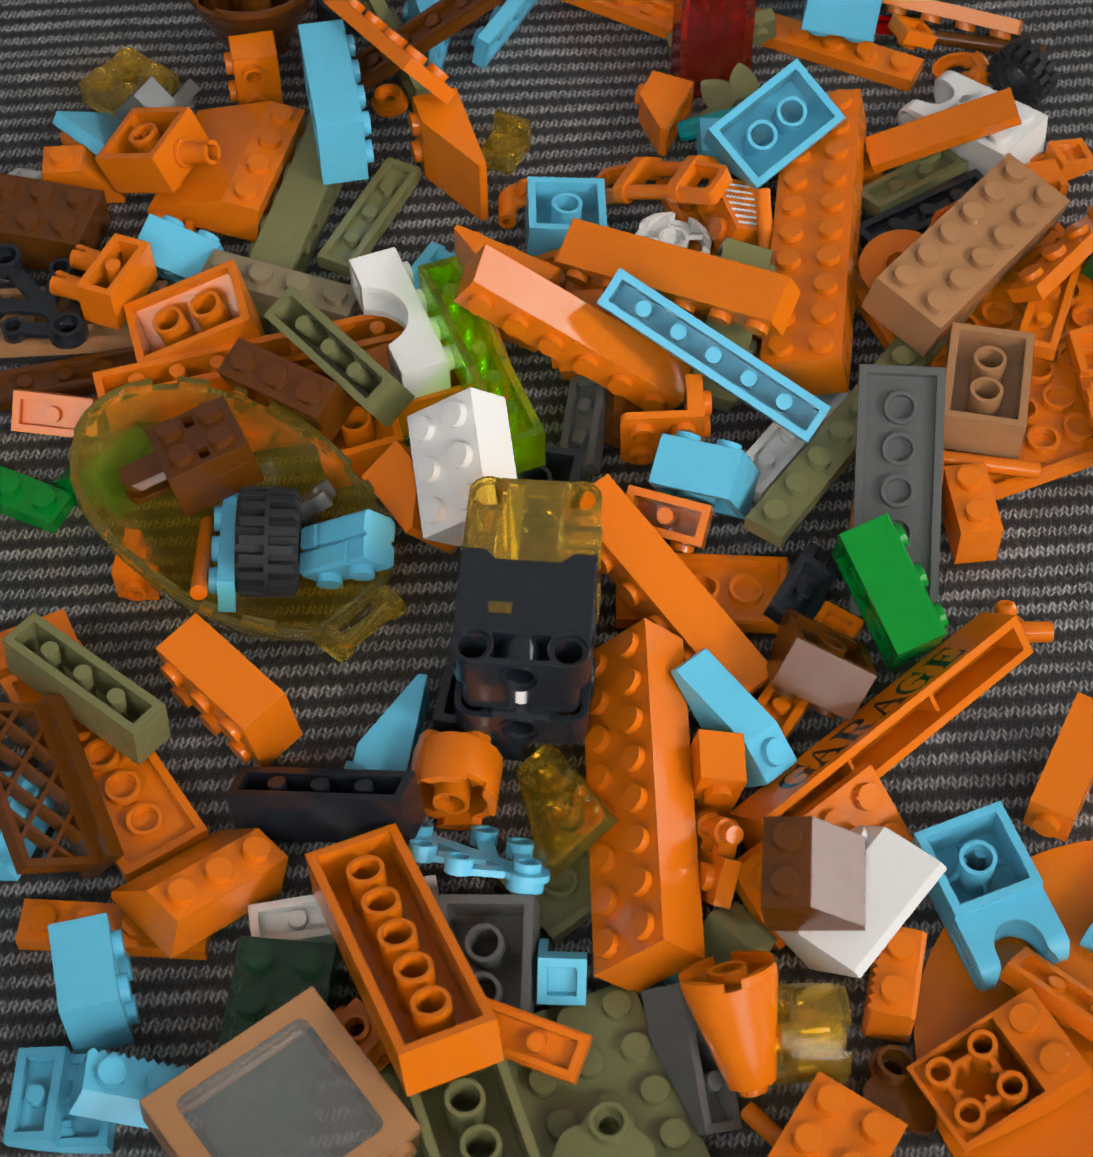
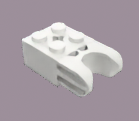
[898,71,1048,176]

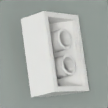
[775,825,947,978]

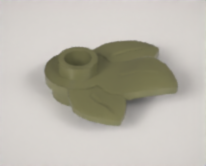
[699,63,759,116]
[553,1101,656,1157]

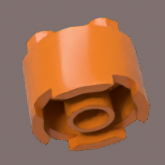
[410,730,503,831]

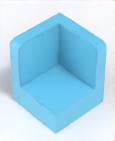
[537,938,587,1006]

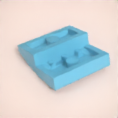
[3,1046,121,1154]

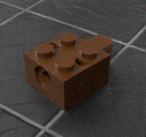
[119,395,265,517]

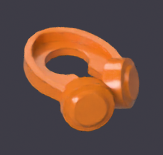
[932,51,991,87]

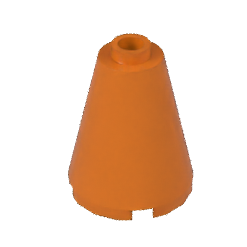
[678,950,779,1098]

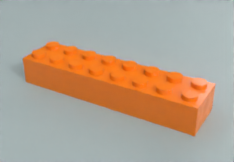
[585,618,705,993]

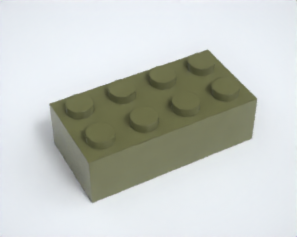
[403,1052,541,1157]

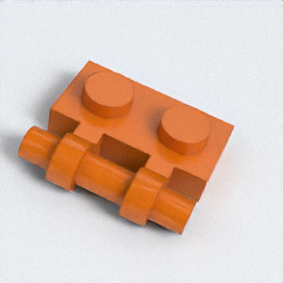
[695,811,744,909]

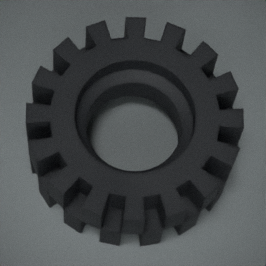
[986,37,1059,108]

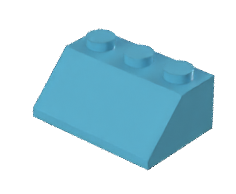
[703,59,846,189]

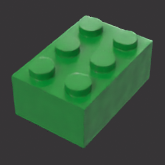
[831,513,949,671]

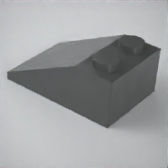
[438,894,541,1014]

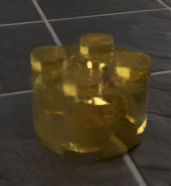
[774,983,852,1084]

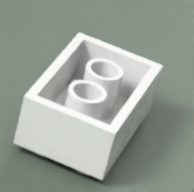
[407,387,523,546]

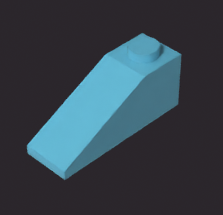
[670,648,798,788]
[344,674,429,771]

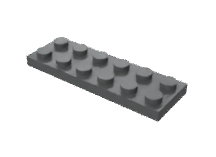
[849,364,946,620]

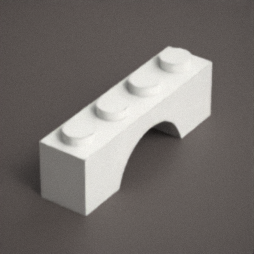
[349,247,455,399]

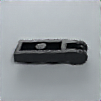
[763,536,838,625]

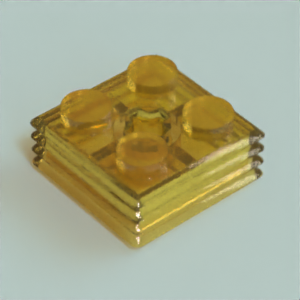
[78,47,180,120]

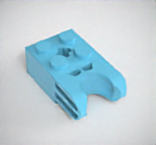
[912,801,1070,991]

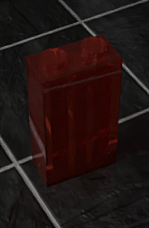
[670,0,756,98]

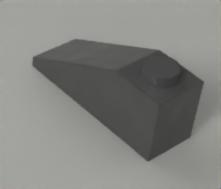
[641,983,743,1136]

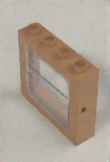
[139,986,421,1157]

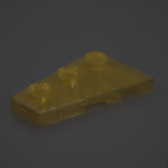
[516,744,618,878]

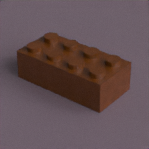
[0,173,111,277]

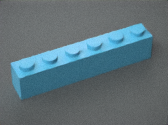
[597,268,831,444]

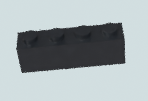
[225,766,426,845]

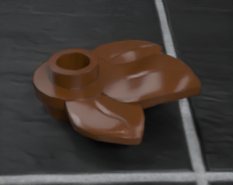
[861,1045,937,1136]

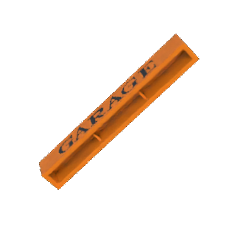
[729,612,1033,851]

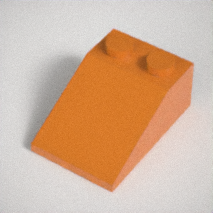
[408,88,489,221]

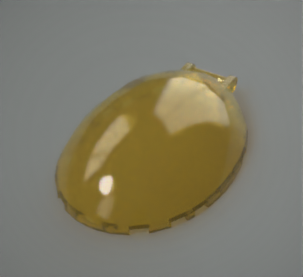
[69,376,407,662]

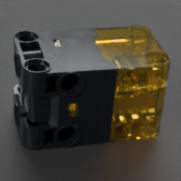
[451,476,603,745]

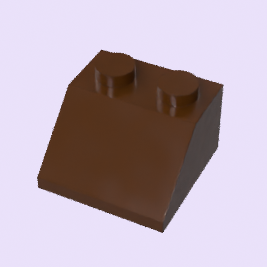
[766,607,877,722]
[761,816,866,931]

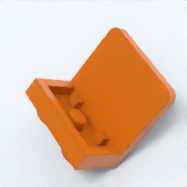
[620,374,712,465]

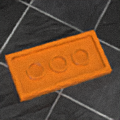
[615,553,788,634]

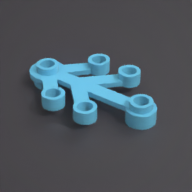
[407,820,551,895]

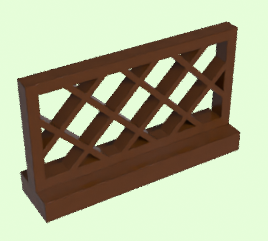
[0,694,124,879]

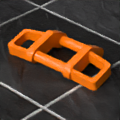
[596,155,732,205]

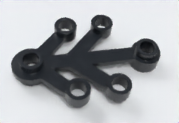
[0,244,89,349]

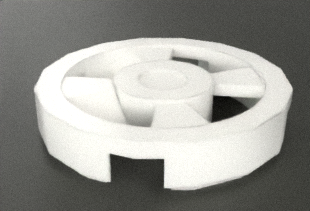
[635,212,712,254]

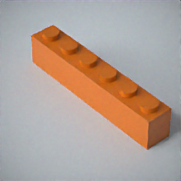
[555,218,801,337]
[453,244,692,412]
[561,474,770,697]

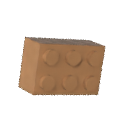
[943,322,1035,459]

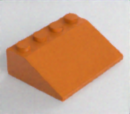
[148,101,305,242]

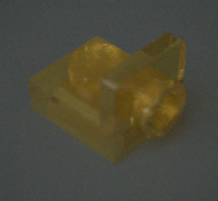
[481,110,531,176]

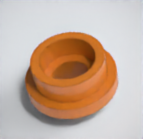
[371,84,408,118]

